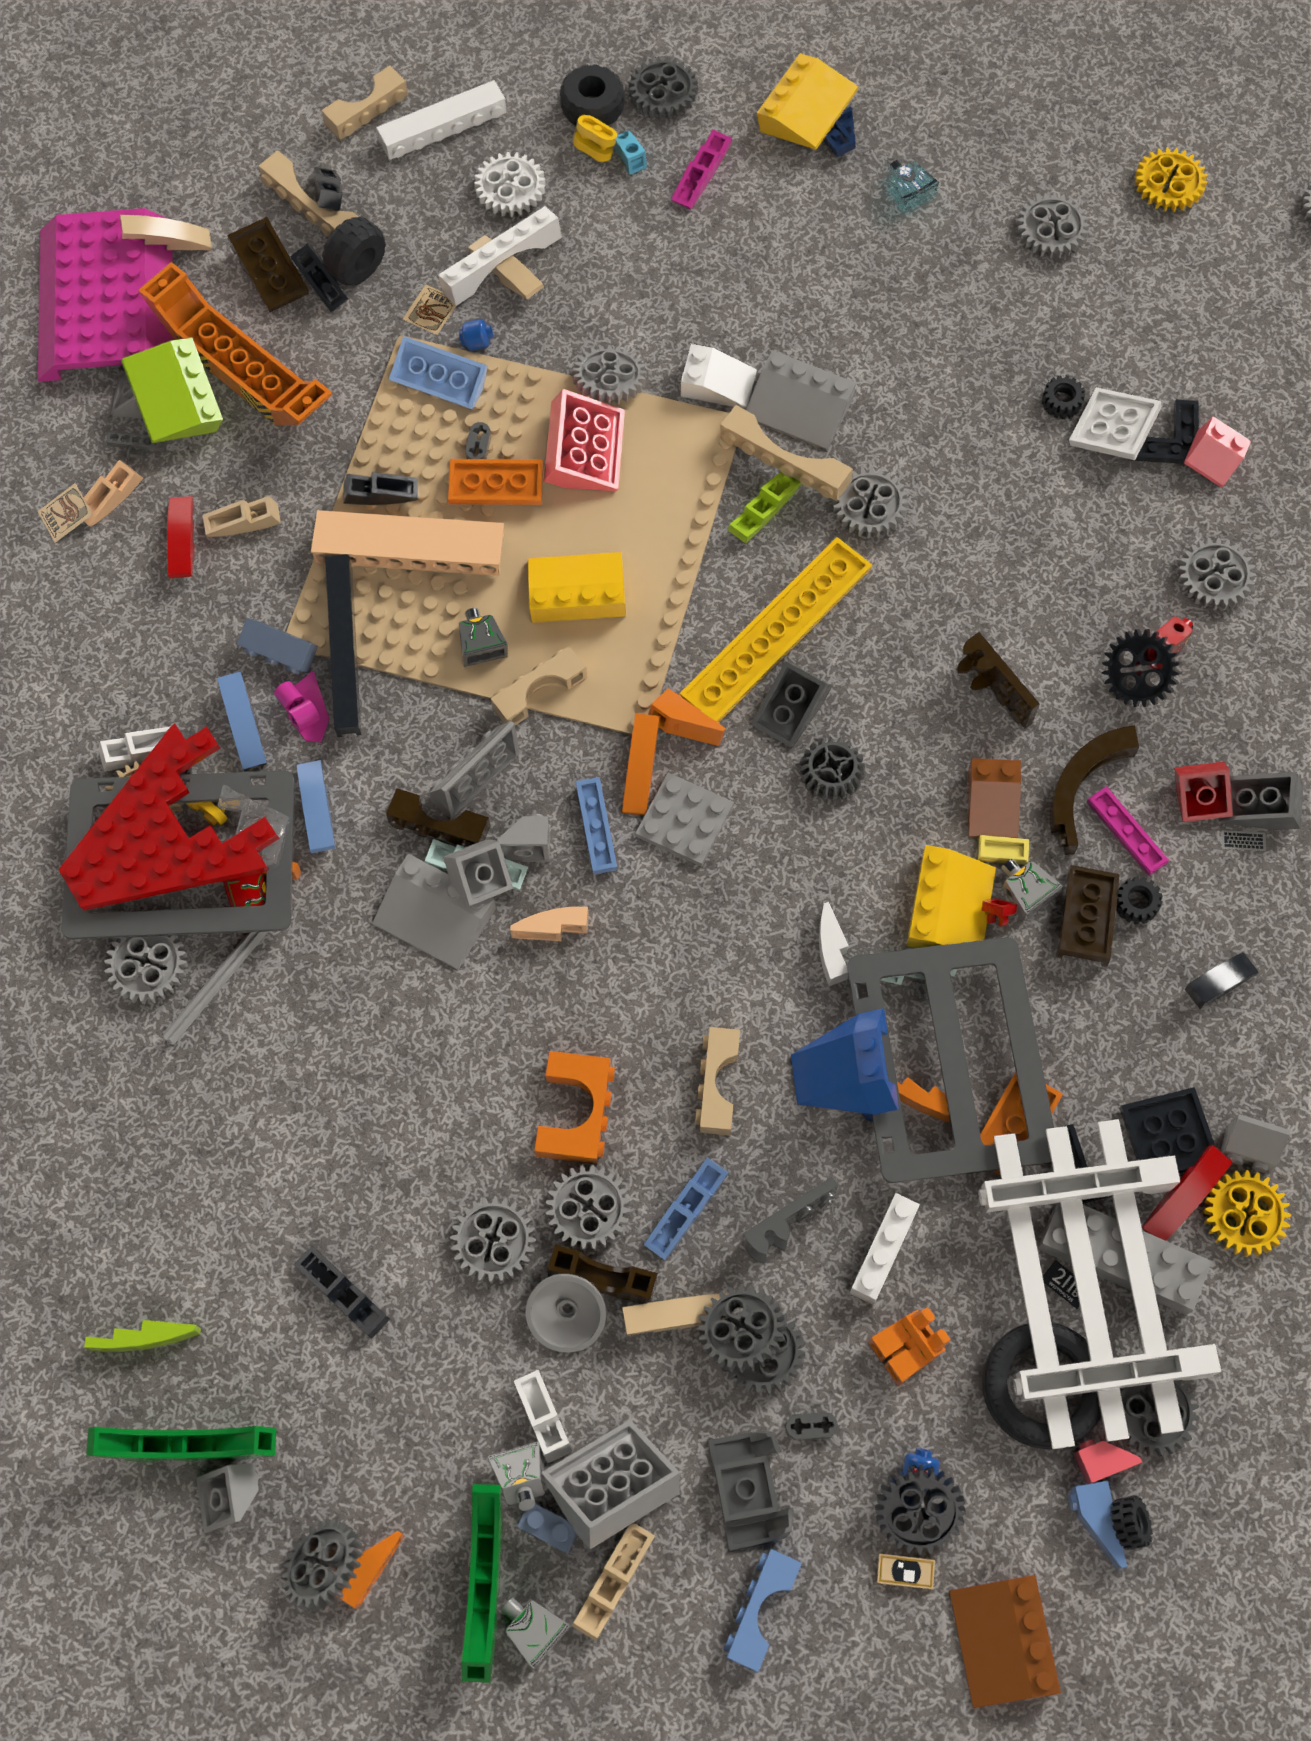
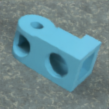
[614,130,647,175]

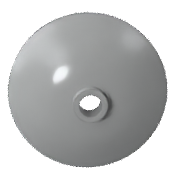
[526,1274,606,1353]

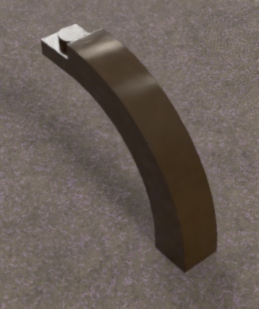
[1050,725,1139,855]

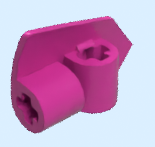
[274,671,329,742]

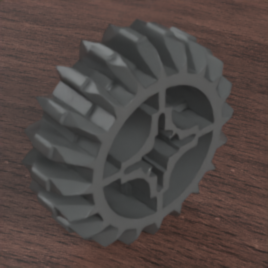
[799,736,865,801]

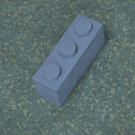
[237,618,318,674]

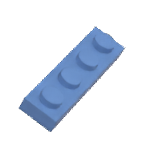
[576,777,617,875]

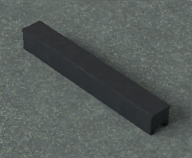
[325,555,362,738]

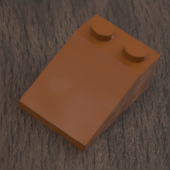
[968,758,1021,838]

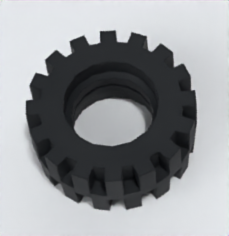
[1042,375,1085,419]
[1116,876,1163,925]
[1111,1495,1153,1550]

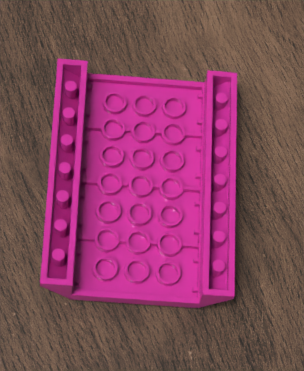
[38,208,174,382]

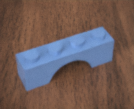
[724,1549,802,1672]

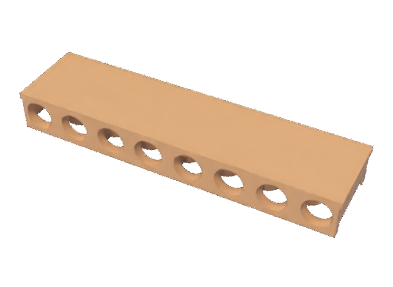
[311,510,505,576]

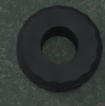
[560,64,624,126]
[322,217,386,286]

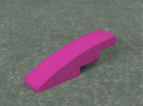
[671,129,732,209]

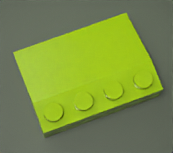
[121,338,223,443]

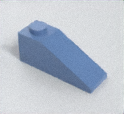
[1068,1481,1127,1569]

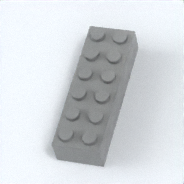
[1038,1203,1212,1315]

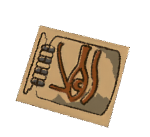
[403,285,456,335]
[38,483,93,543]

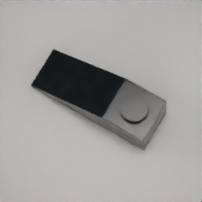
[290,243,349,313]

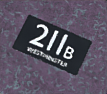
[1042,1260,1080,1309]

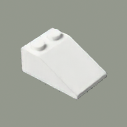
[681,344,757,409]

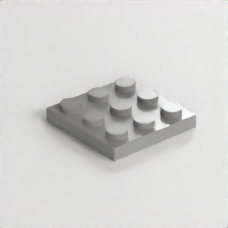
[635,773,734,867]

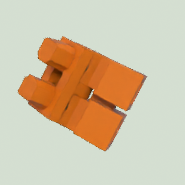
[868,1307,950,1386]

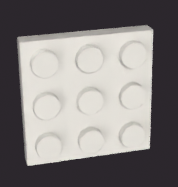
[1069,387,1162,460]

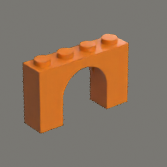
[534,1051,615,1164]

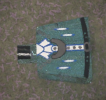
[887,160,939,214]

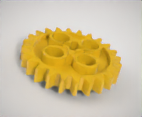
[1134,147,1207,212]
[1203,1170,1291,1257]

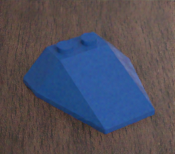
[791,1008,899,1115]

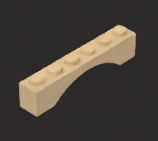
[259,150,359,237]
[720,405,853,501]

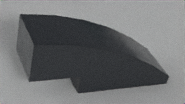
[314,167,343,211]
[343,472,418,505]
[1185,952,1259,1009]

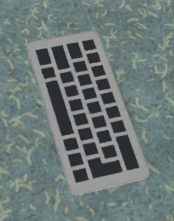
[1221,830,1266,851]

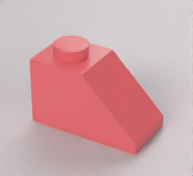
[1074,1439,1142,1484]

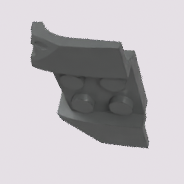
[708,1430,793,1552]

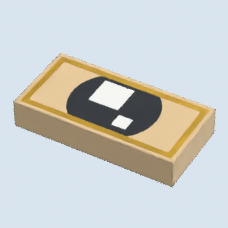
[877,1554,935,1590]

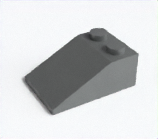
[751,661,833,748]
[1219,772,1303,830]

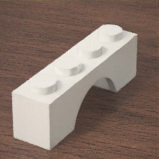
[850,1193,920,1305]

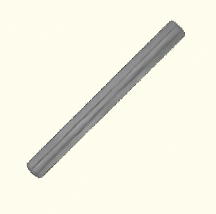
[162,932,268,1045]

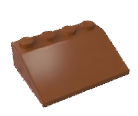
[949,1575,1061,1708]

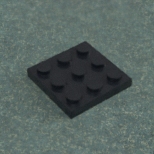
[1119,1087,1216,1173]

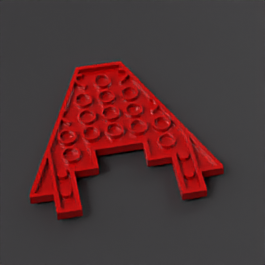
[58,723,280,911]

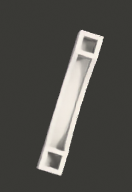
[438,206,562,306]

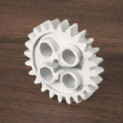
[474,152,546,217]

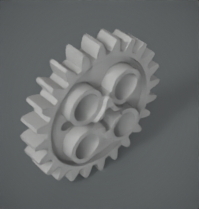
[1016,193,1089,258]
[572,345,646,405]
[832,467,908,538]
[1177,538,1256,610]
[104,935,188,1004]
[546,1165,631,1251]
[450,1196,536,1284]

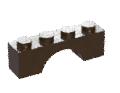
[386,788,490,847]
[547,1245,658,1304]

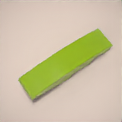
[728,471,802,543]
[84,1320,201,1352]

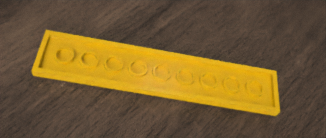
[679,537,872,722]

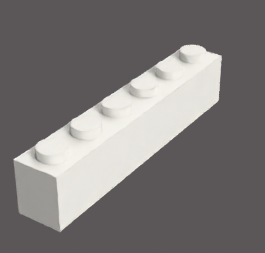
[376,80,507,160]

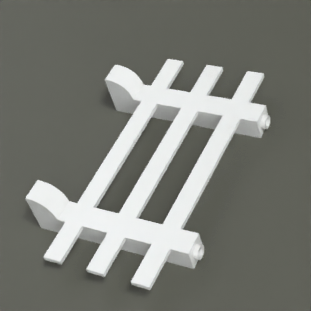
[978,1119,1221,1449]

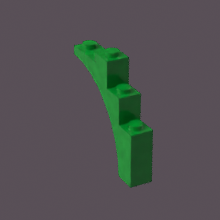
[86,1426,276,1463]
[461,1484,503,1683]

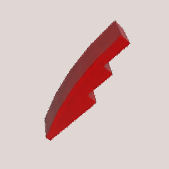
[167,496,195,579]
[1141,1145,1233,1241]

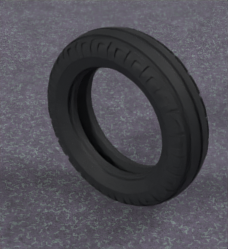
[982,1323,1102,1449]

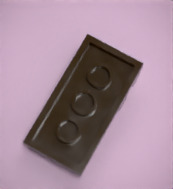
[227,217,309,313]
[957,632,1040,729]
[1056,865,1120,967]

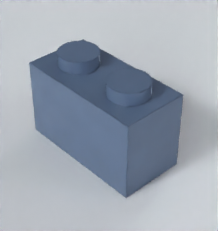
[517,1504,577,1555]

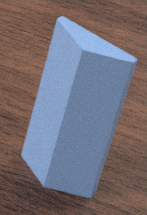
[389,336,487,410]

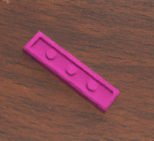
[1086,786,1169,876]

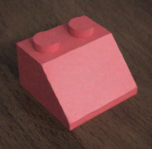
[1184,416,1251,488]

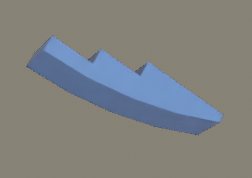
[217,671,267,770]
[297,760,336,853]
[644,1157,729,1260]

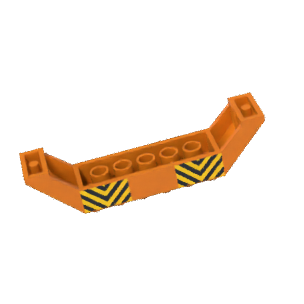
[138,262,332,425]

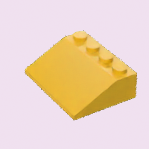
[757,53,858,150]
[528,552,626,623]
[906,845,996,948]

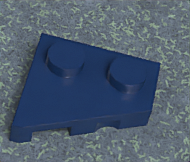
[823,106,856,157]

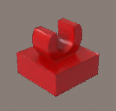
[981,898,1017,927]

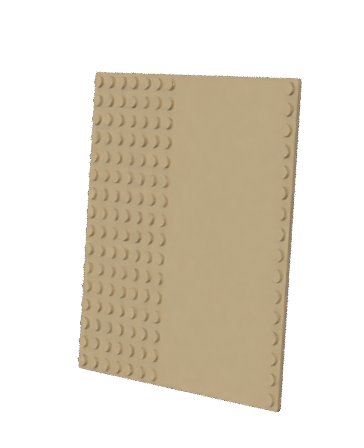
[286,336,737,735]

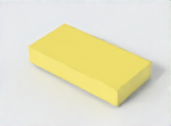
[978,835,1029,865]

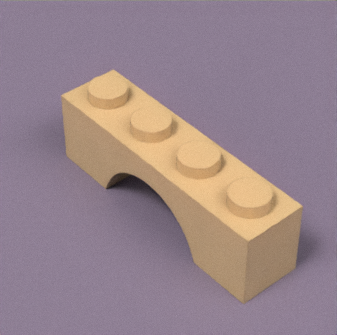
[322,65,408,140]
[491,646,587,726]
[695,1027,740,1136]

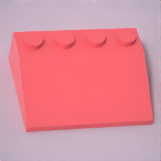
[544,389,625,491]

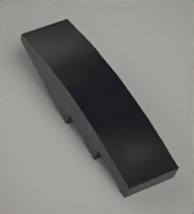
[293,1246,390,1339]

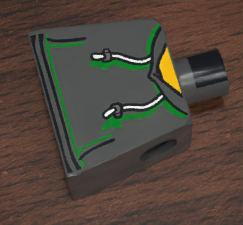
[459,608,508,667]

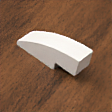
[99,726,171,772]
[819,902,848,986]
[514,1370,573,1463]

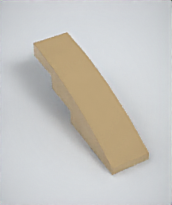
[120,215,212,250]
[468,235,544,299]
[622,1293,729,1336]
[572,1523,655,1641]

